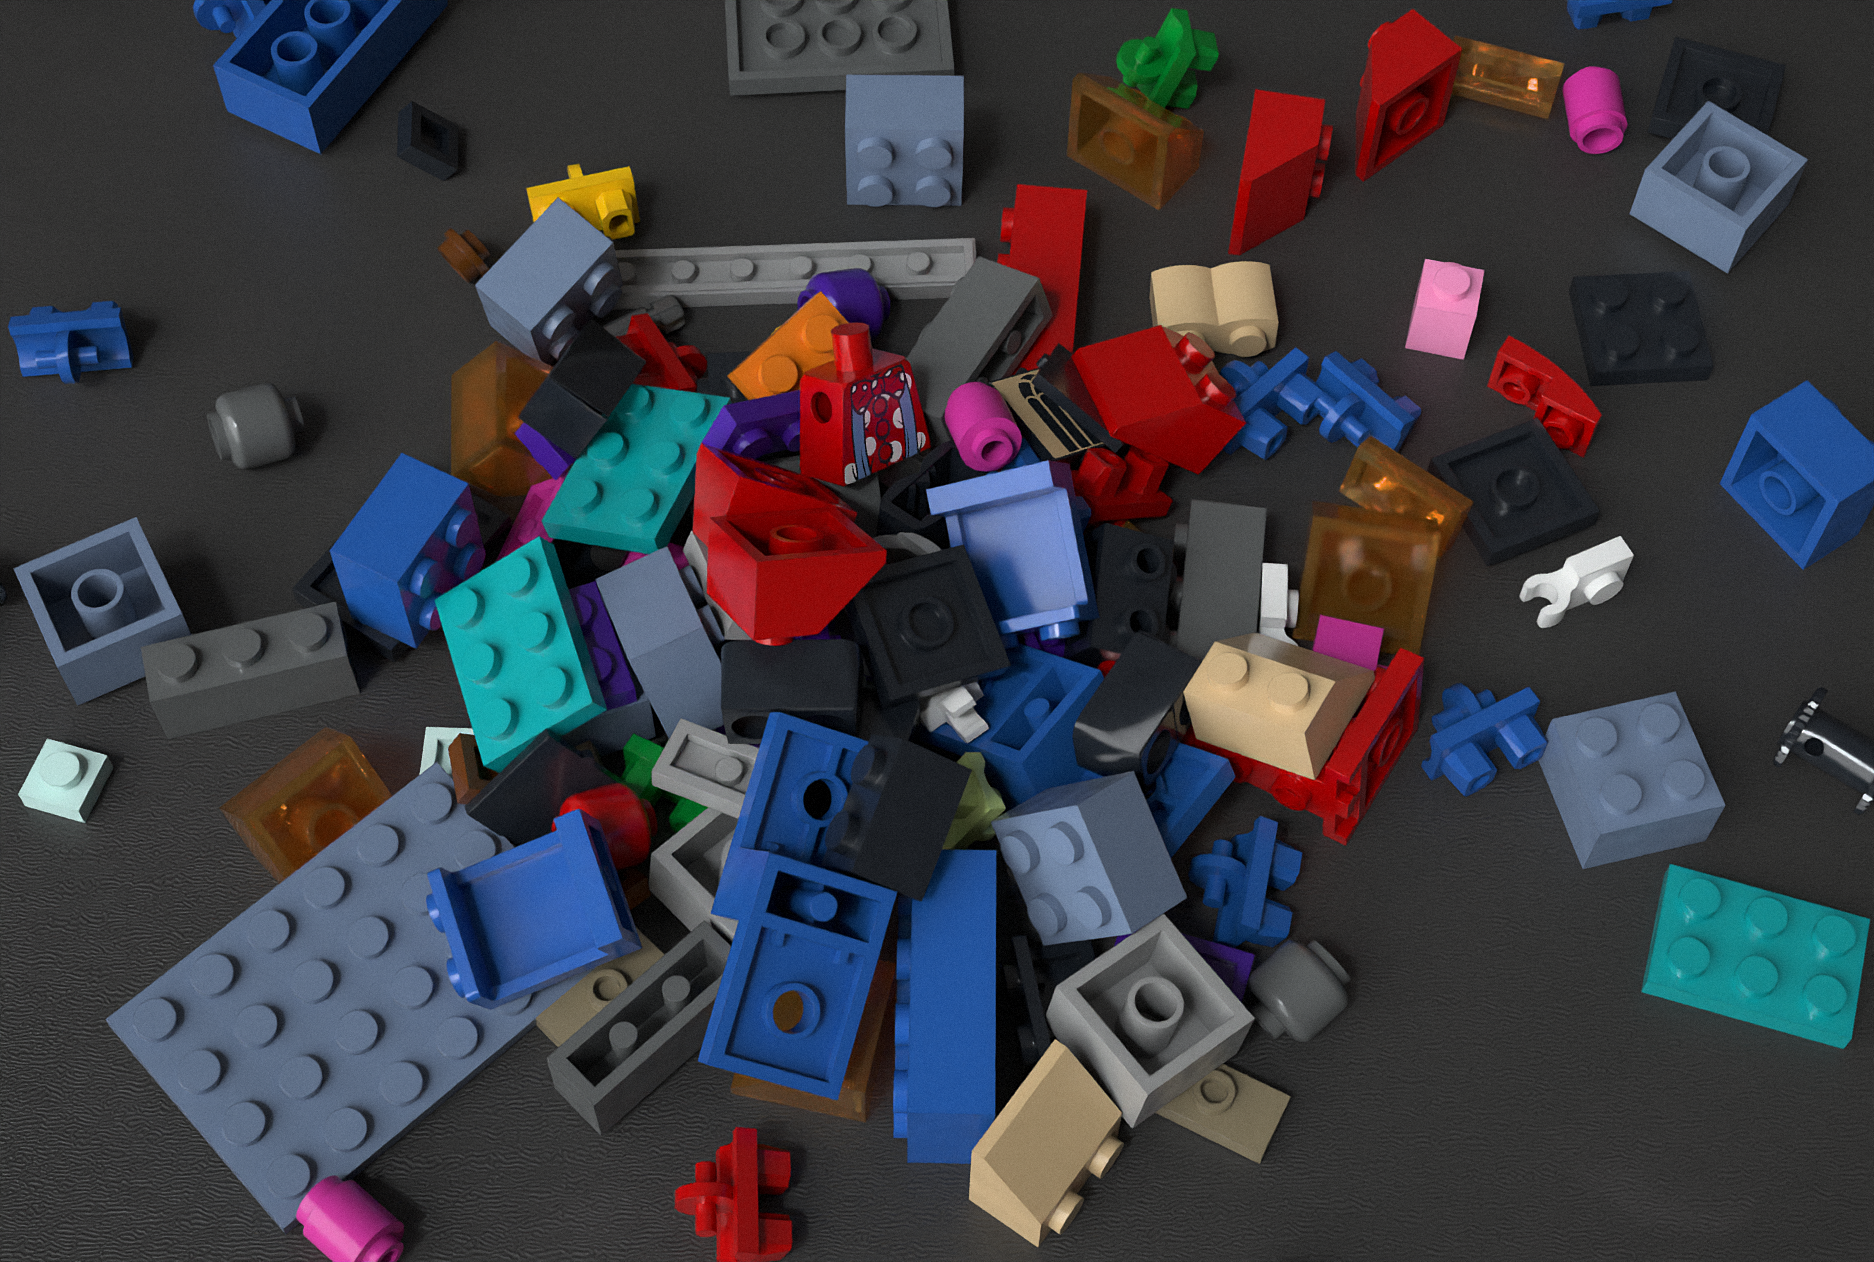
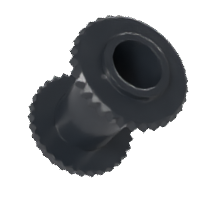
[1772,687,1874,815]

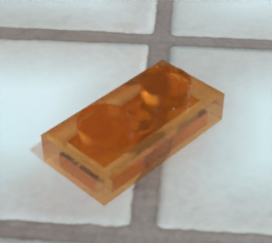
[1451,35,1565,119]
[1339,436,1474,558]

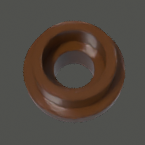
[437,228,491,283]

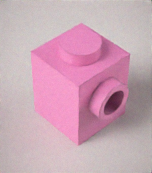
[1405,259,1484,360]

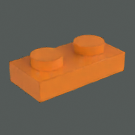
[727,291,848,400]

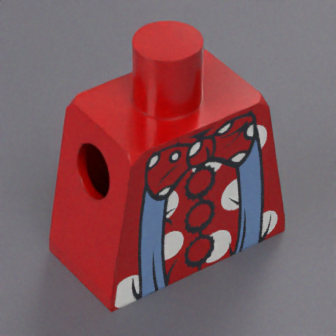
[800,323,931,487]

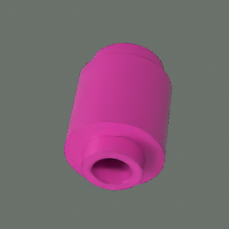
[1563,66,1627,154]
[945,382,1022,471]
[296,1175,404,1262]

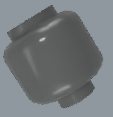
[207,383,305,469]
[1247,940,1351,1042]

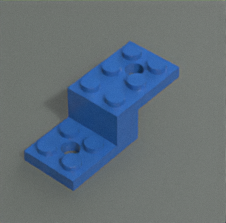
[920,643,1236,858]
[698,712,897,1101]

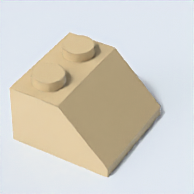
[1183,632,1375,780]
[969,1039,1124,1247]

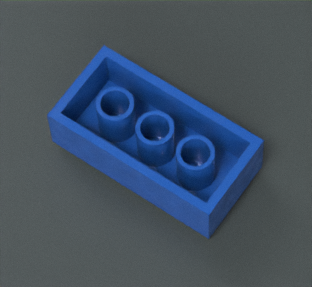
[213,0,448,154]
[893,849,996,1164]

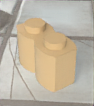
[1149,261,1279,357]

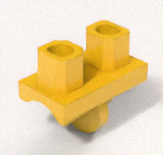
[526,163,640,240]

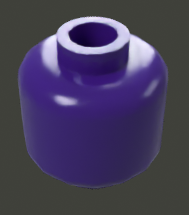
[797,268,890,342]

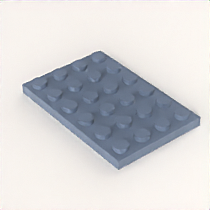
[106,762,596,1234]

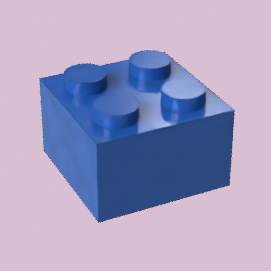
[1719,380,1874,570]
[330,453,485,649]

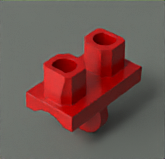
[616,313,707,393]
[1071,446,1173,535]
[675,1127,792,1262]

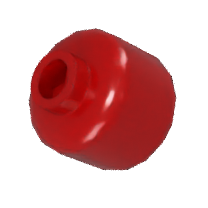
[552,783,658,873]

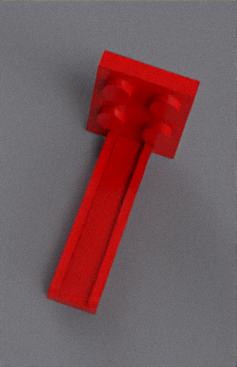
[1097,647,1424,846]

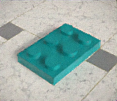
[541,384,732,554]
[435,536,607,773]
[1641,864,1870,1049]

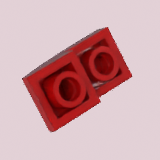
[1487,335,1602,458]

